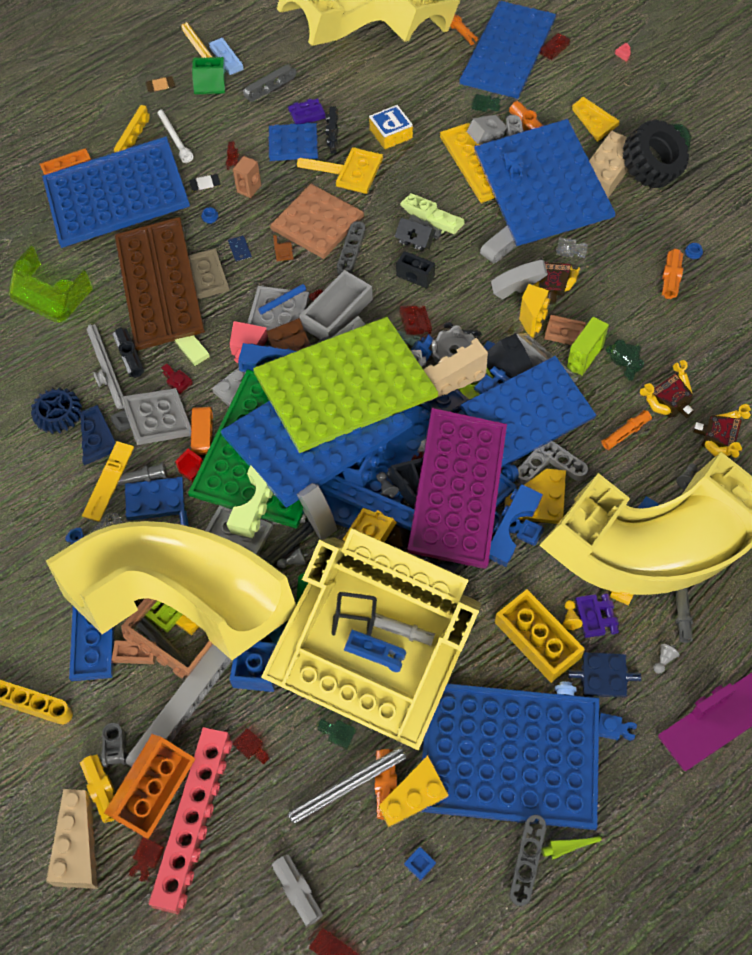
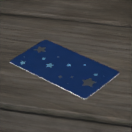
[228,236,252,261]

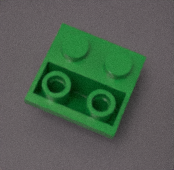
[192,57,226,94]

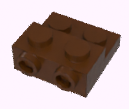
[266,318,310,351]

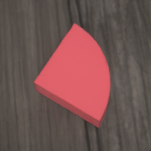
[615,43,631,61]

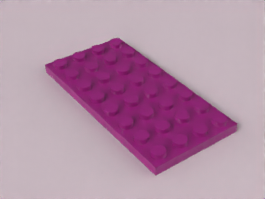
[407,408,507,569]

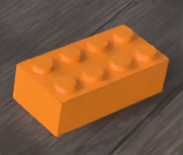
[104,734,196,839]

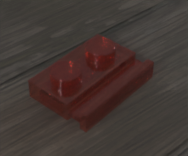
[399,306,432,335]

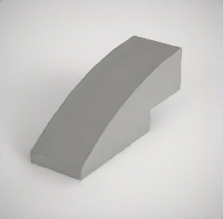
[491,260,548,299]
[297,483,337,540]

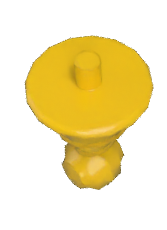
[562,600,583,630]

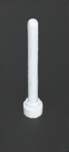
[158,110,193,163]

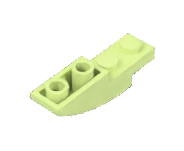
[401,193,464,234]

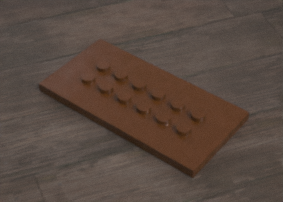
[115,217,205,351]

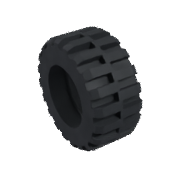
[623,120,689,188]

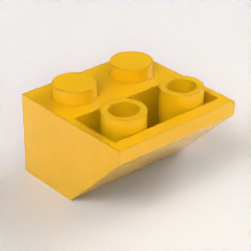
[519,284,550,338]

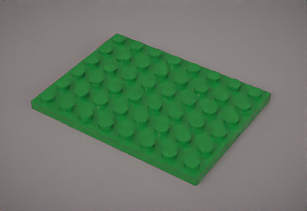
[188,370,304,529]

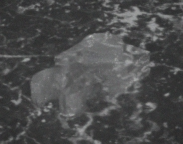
[556,237,588,257]

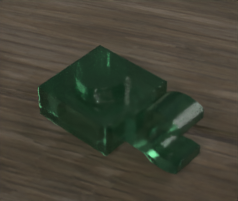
[472,94,501,112]
[317,719,357,750]

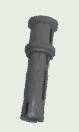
[116,462,167,487]

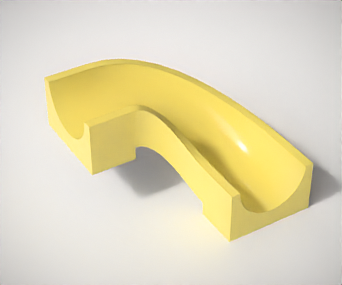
[540,452,752,595]
[46,521,296,660]

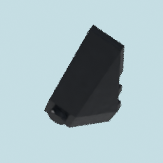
[487,333,533,379]

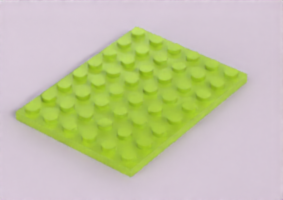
[253,317,438,453]

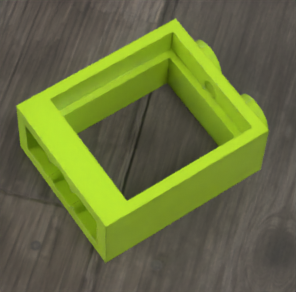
[567,317,609,376]

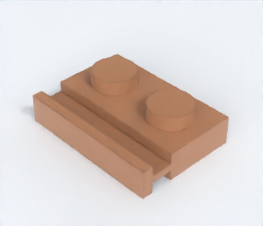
[544,315,586,345]

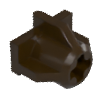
[385,525,410,549]

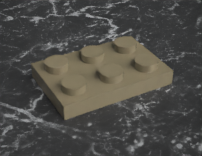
[189,248,229,299]

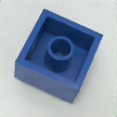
[230,642,277,692]

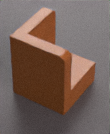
[273,235,293,261]

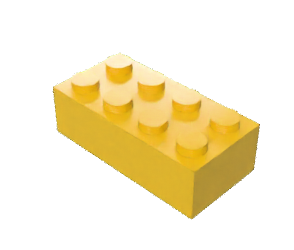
[495,589,585,683]

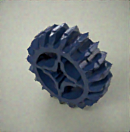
[31,387,82,434]

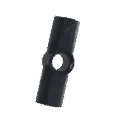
[112,327,144,378]

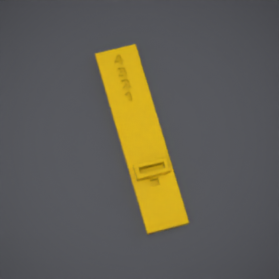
[82,441,134,522]

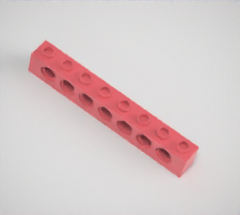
[149,727,232,914]

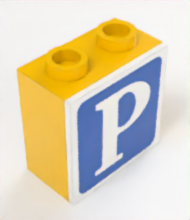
[369,105,413,149]

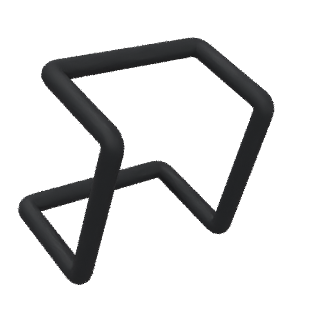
[332,592,377,636]

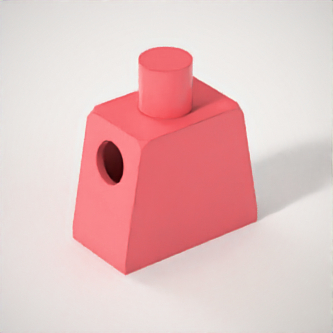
[230,321,268,363]

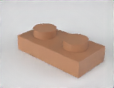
[112,640,157,664]

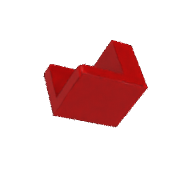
[175,448,203,483]

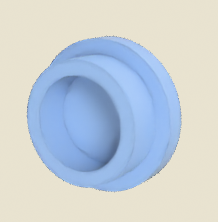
[555,682,576,696]

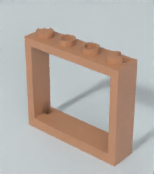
[121,598,213,678]

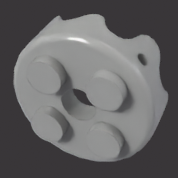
[432,325,475,364]

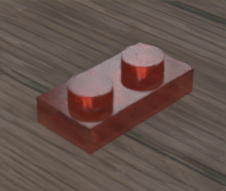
[540,33,571,60]

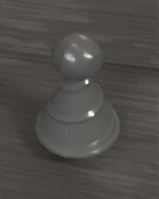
[677,464,697,489]
[376,472,399,499]
[277,547,308,569]

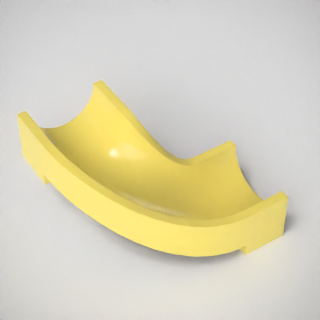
[277,0,460,46]

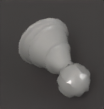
[653,644,680,674]

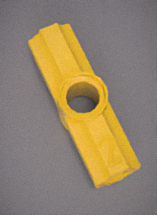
[80,754,115,823]

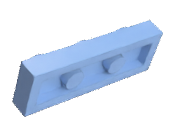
[209,38,243,75]

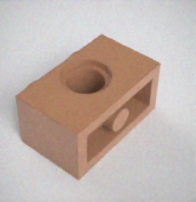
[233,156,261,198]

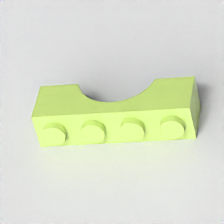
[227,465,273,538]

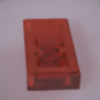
[309,927,359,955]

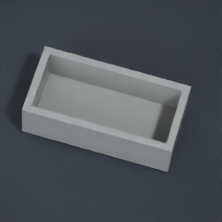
[300,270,373,339]

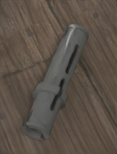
[675,588,693,643]

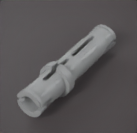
[374,613,435,646]

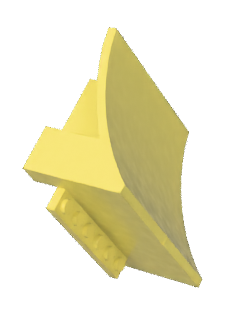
[261,528,481,750]

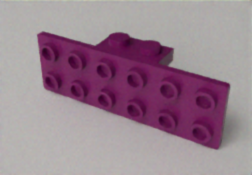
[658,673,752,772]

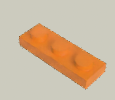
[40,148,91,175]

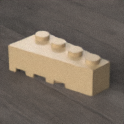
[423,338,488,403]
[46,789,98,889]

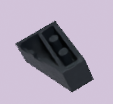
[386,458,423,509]

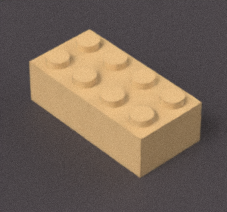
[589,131,629,197]

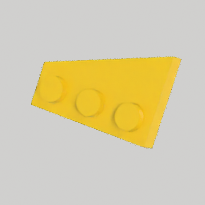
[572,97,620,142]
[379,756,449,828]

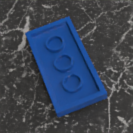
[69,606,114,681]

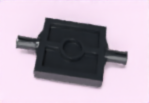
[326,106,339,154]

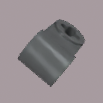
[102,723,127,767]

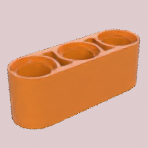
[191,407,213,456]

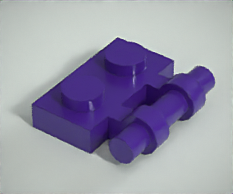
[288,98,326,124]
[575,594,619,638]

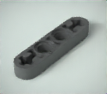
[243,64,297,102]
[337,221,365,275]
[510,815,546,906]

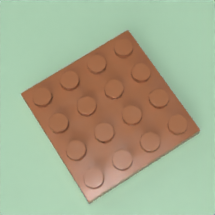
[270,184,364,259]

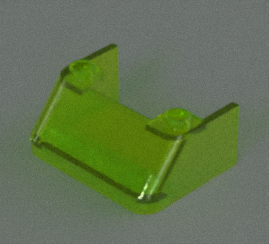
[8,246,93,323]

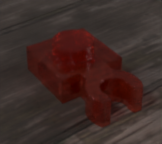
[129,837,165,882]

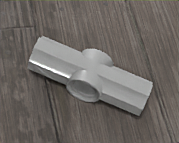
[271,854,323,927]

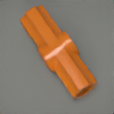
[509,101,543,132]
[662,249,683,299]
[375,749,397,820]

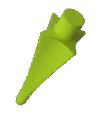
[541,836,601,860]

